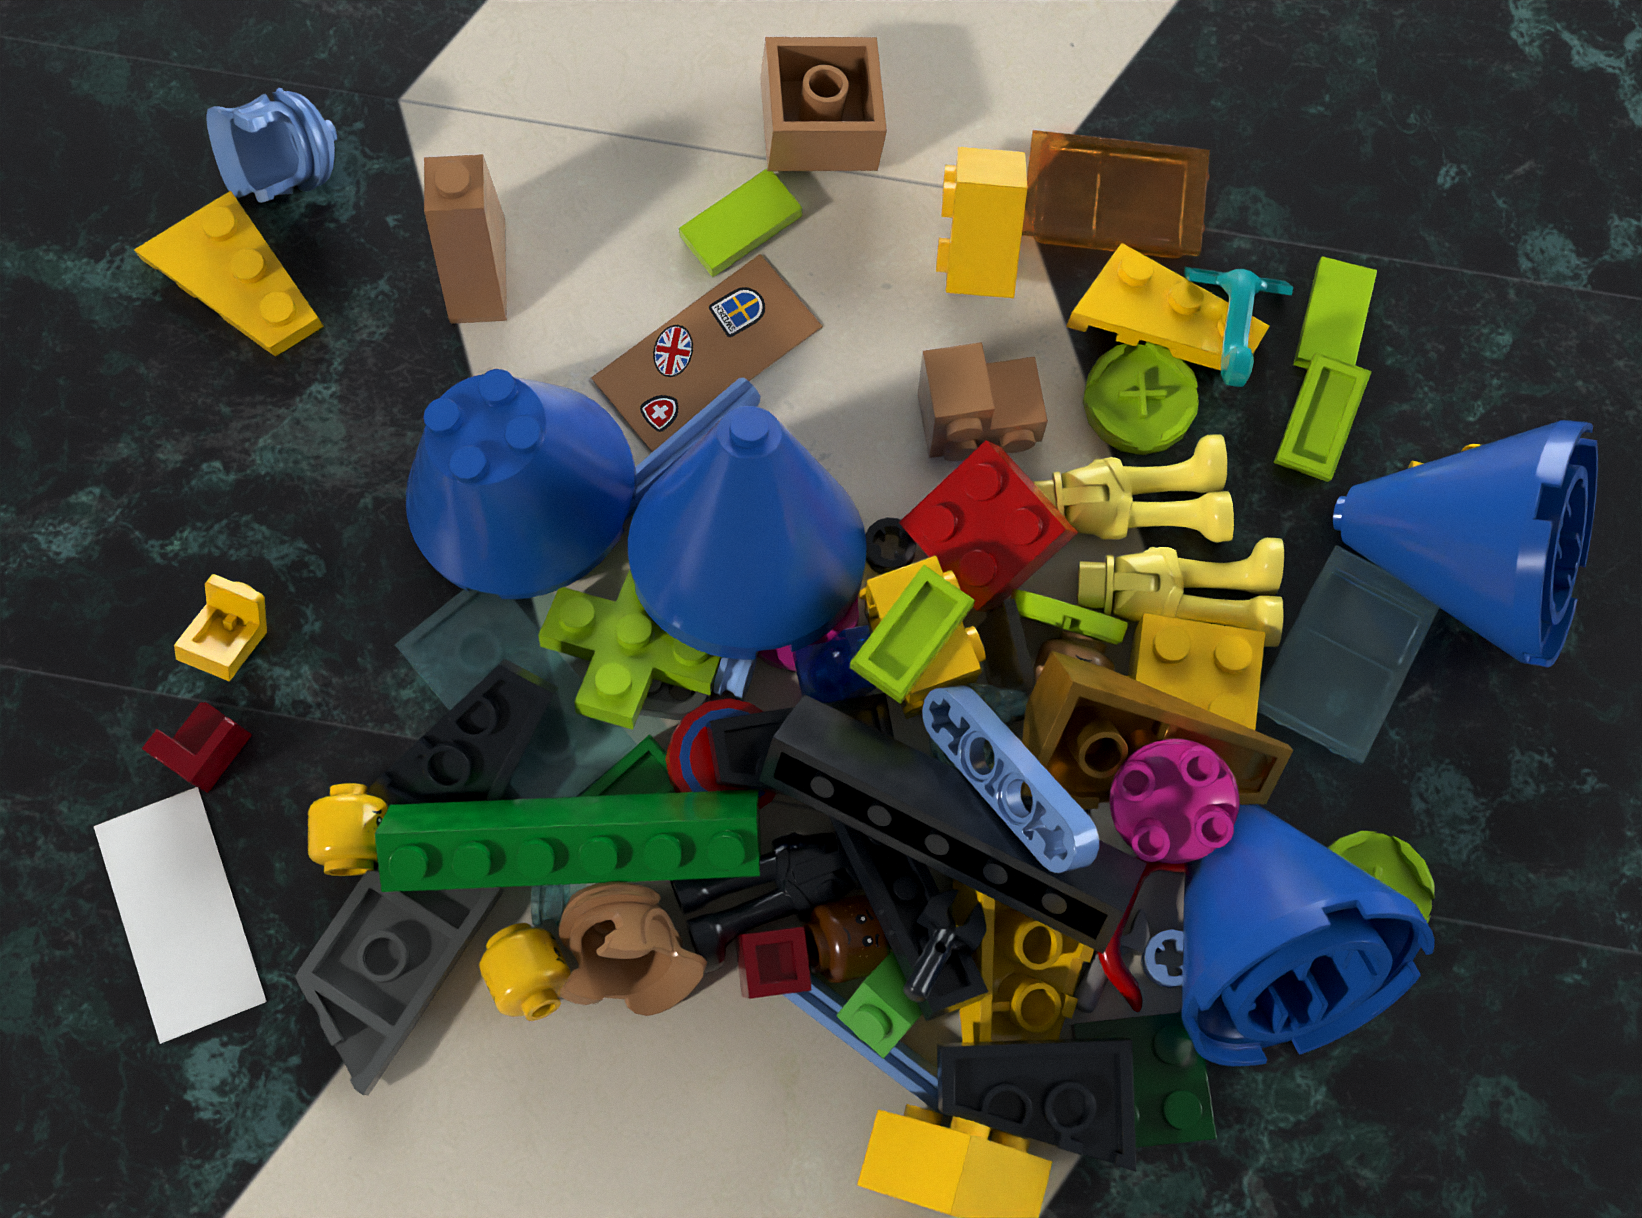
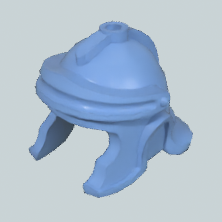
[206,88,338,202]

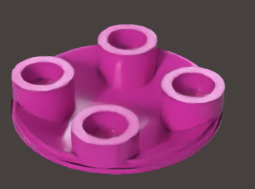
[1110,739,1239,864]

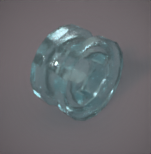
[531,884,570,927]

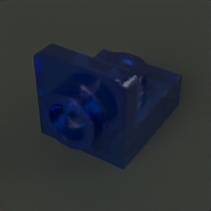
[793,625,877,704]

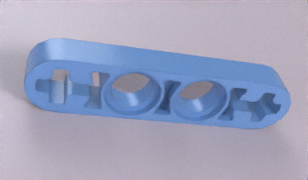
[923,685,1099,873]

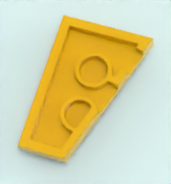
[134,191,324,357]
[1066,243,1270,371]

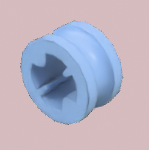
[713,651,758,701]
[1141,929,1183,988]

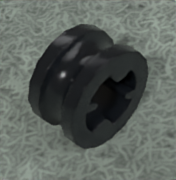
[865,517,916,575]

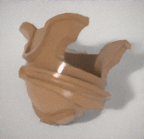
[559,882,707,1016]

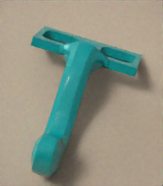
[1183,267,1293,387]

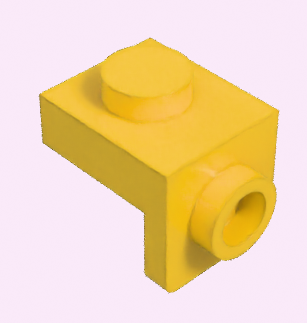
[174,574,267,682]

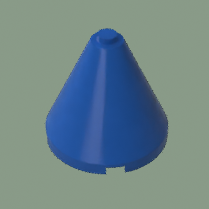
[628,406,867,660]
[1333,420,1598,667]
[1182,804,1434,1066]

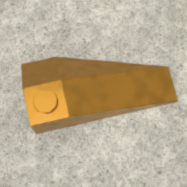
[1021,650,1293,809]

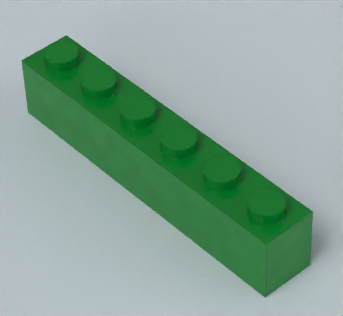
[375,789,761,892]

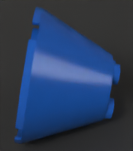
[406,369,637,599]

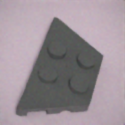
[294,870,505,1096]

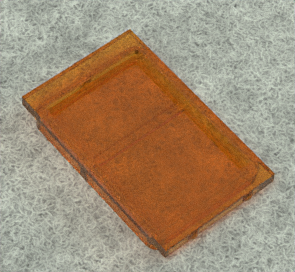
[1022,130,1210,258]

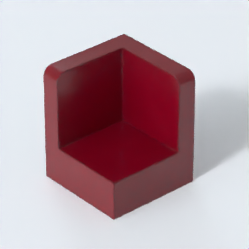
[141,702,252,793]
[735,927,812,999]

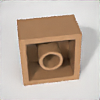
[760,37,887,171]

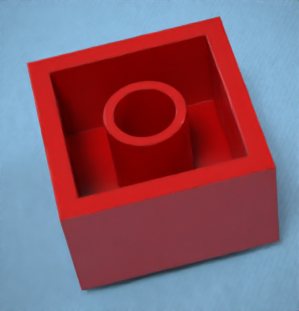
[898,440,1078,612]

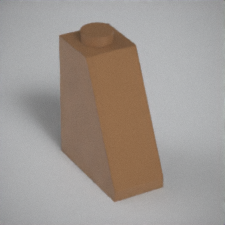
[424,154,507,324]

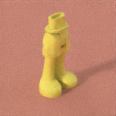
[1032,434,1234,543]
[1077,537,1284,647]

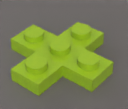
[538,569,722,730]

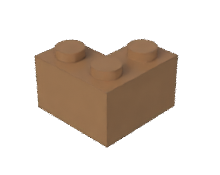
[917,342,1048,462]

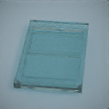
[1257,545,1439,765]

